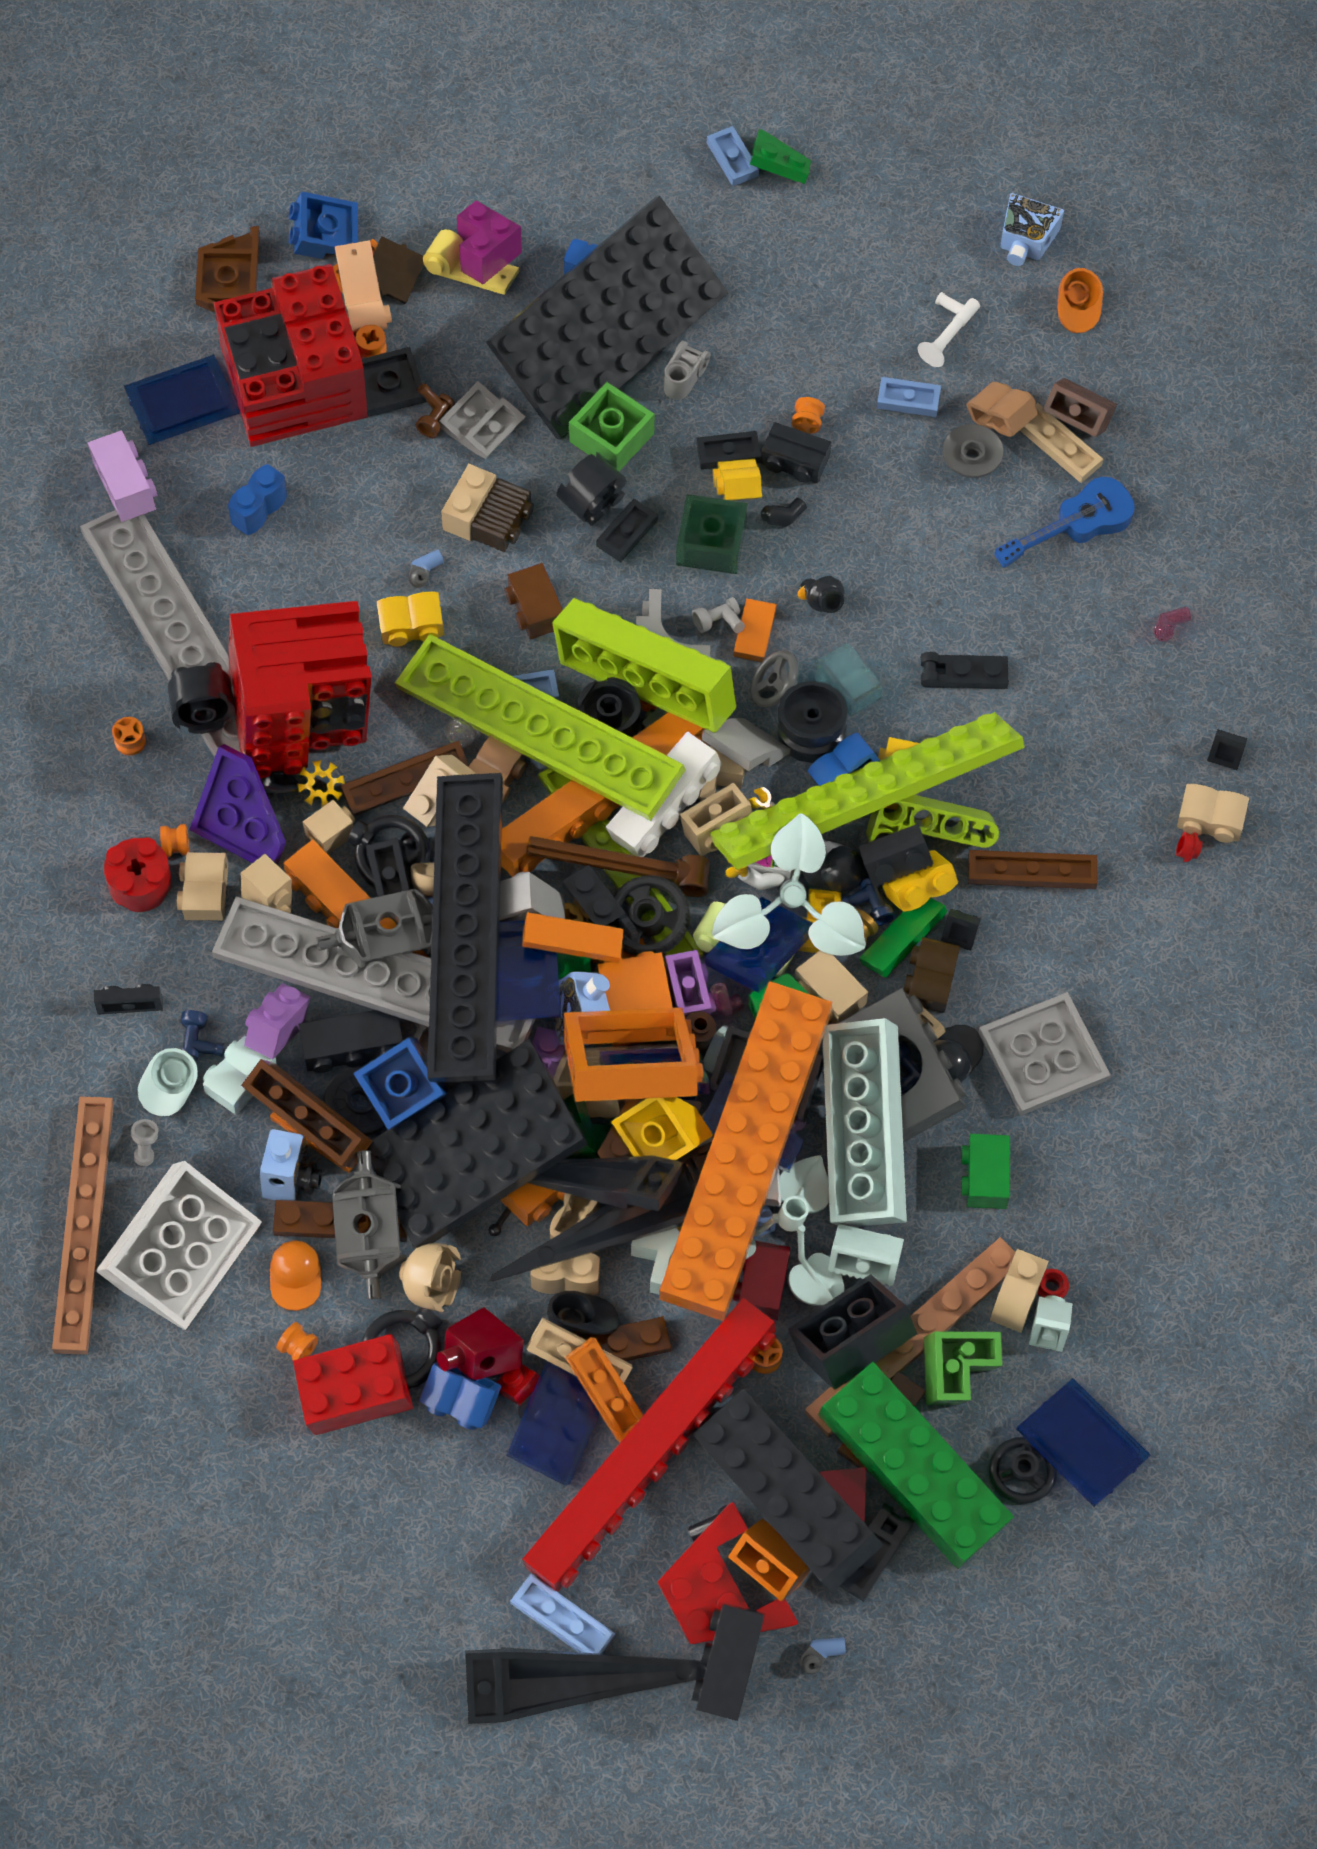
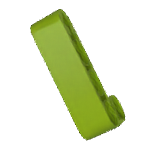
[866,795,999,848]

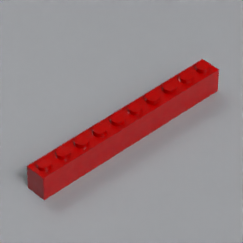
[522,1298,776,1592]

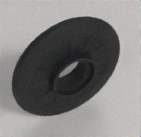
[324,1068,385,1136]

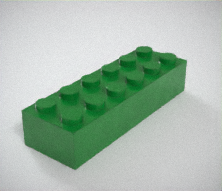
[818,1362,1014,1569]

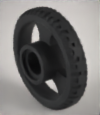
[613,875,690,955]

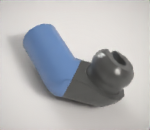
[408,549,444,588]
[799,1637,846,1674]

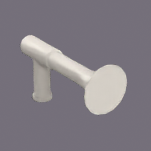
[918,292,980,367]

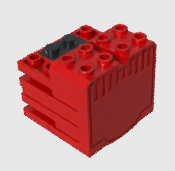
[213,264,368,447]
[229,601,372,779]

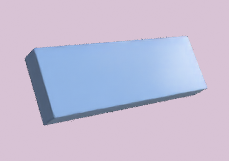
[510,1573,616,1654]

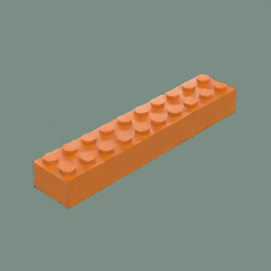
[659,981,833,1321]

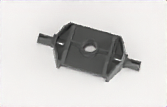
[316,889,433,968]
[332,1151,406,1300]

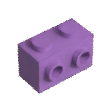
[665,950,716,1019]
[244,983,311,1060]

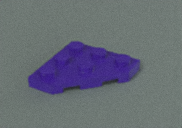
[189,744,286,865]

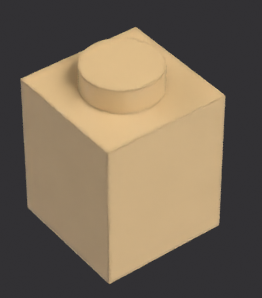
[303,800,355,854]

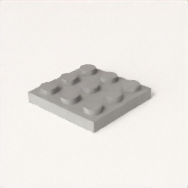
[978,992,1111,1116]

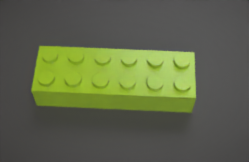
[552,598,736,733]

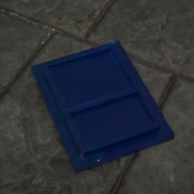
[124,354,240,445]
[497,920,561,1021]
[1016,1378,1151,1507]

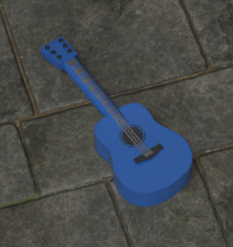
[995,477,1135,568]

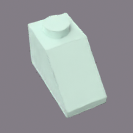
[1029,1295,1072,1352]

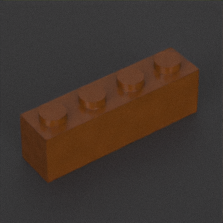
[241,1059,373,1168]

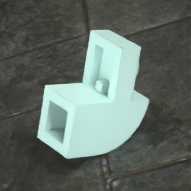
[631,1228,680,1294]

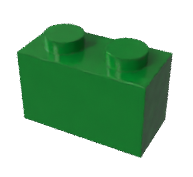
[961,1134,1010,1209]

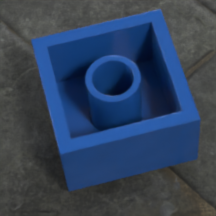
[353,1038,449,1130]

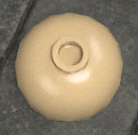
[399,1243,461,1312]

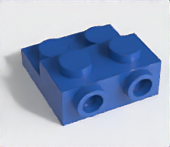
[289,191,358,259]

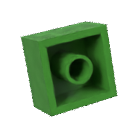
[569,382,655,471]

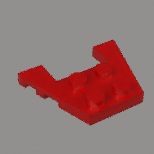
[657,1502,798,1645]

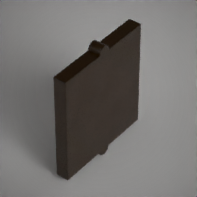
[373,236,423,304]

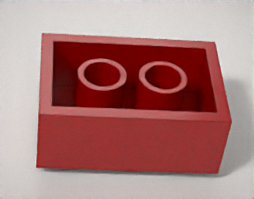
[293,1334,413,1435]

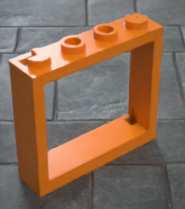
[564,1007,703,1102]

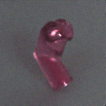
[1153,606,1191,642]
[710,983,744,1016]

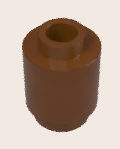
[686,1011,716,1053]

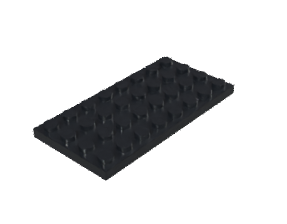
[486,196,728,439]

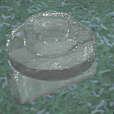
[445,717,481,747]

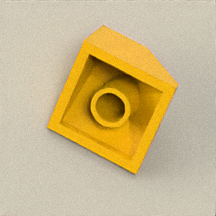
[611,1097,713,1160]

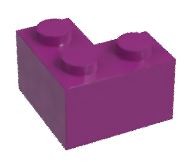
[457,200,522,284]

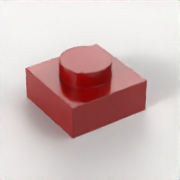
[496,1365,542,1406]

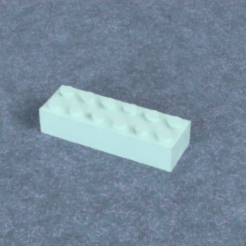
[823,1018,907,1227]

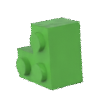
[924,1331,1002,1405]

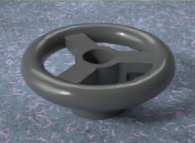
[750,650,799,708]

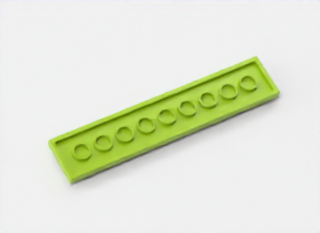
[395,634,686,821]
[710,712,1025,870]

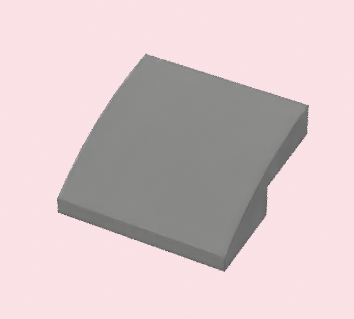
[439,381,525,459]
[702,718,790,771]

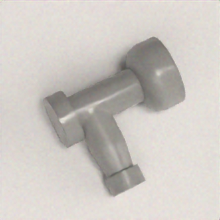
[692,597,745,633]
[131,1119,158,1166]

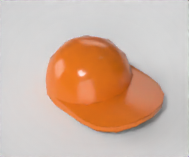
[1057,268,1103,333]
[270,1240,321,1311]

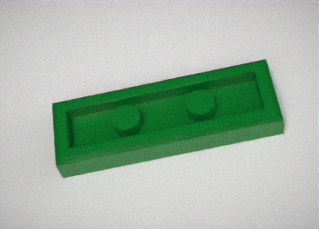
[859,897,947,978]

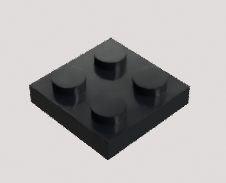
[362,347,426,417]

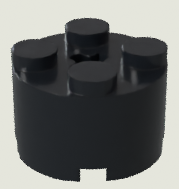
[556,452,627,526]
[167,662,236,734]
[578,677,641,738]

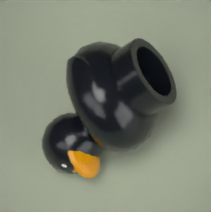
[798,575,845,613]

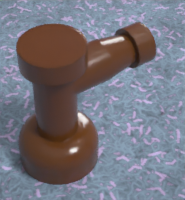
[415,383,455,439]

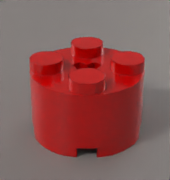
[104,837,173,912]

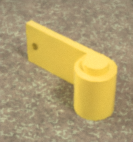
[423,229,519,295]

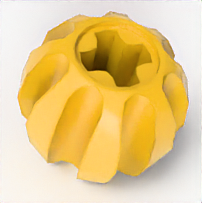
[297,760,345,808]

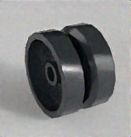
[777,681,848,763]

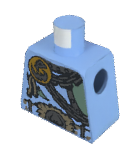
[1000,193,1064,266]
[546,972,610,1046]
[260,1129,309,1201]

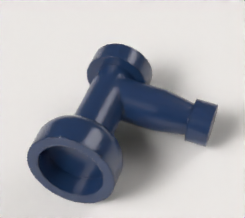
[841,877,896,927]
[181,1010,224,1061]
[899,1042,922,1096]

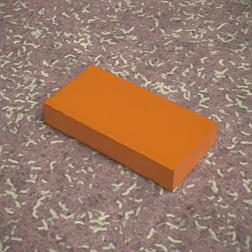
[733,598,777,662]

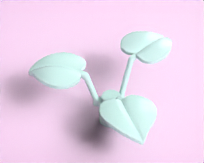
[712,813,866,956]
[746,1155,844,1306]

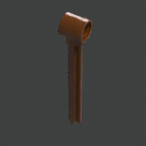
[526,836,711,897]

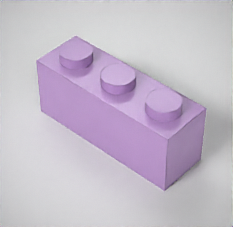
[87,430,158,522]

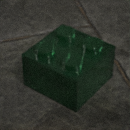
[676,494,748,574]

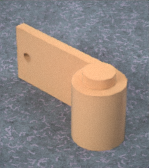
[335,240,392,335]

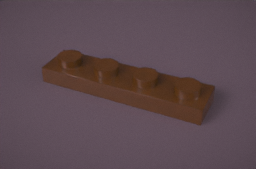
[341,740,469,817]
[968,850,1098,889]
[273,1200,408,1242]

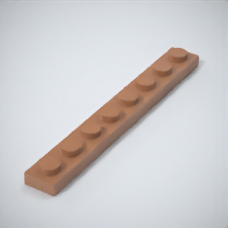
[52,1097,114,1355]
[804,1237,1016,1437]

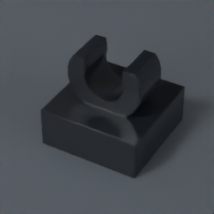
[1207,729,1248,770]
[941,909,981,951]

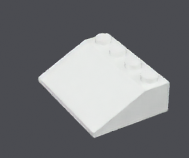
[96,1161,262,1330]

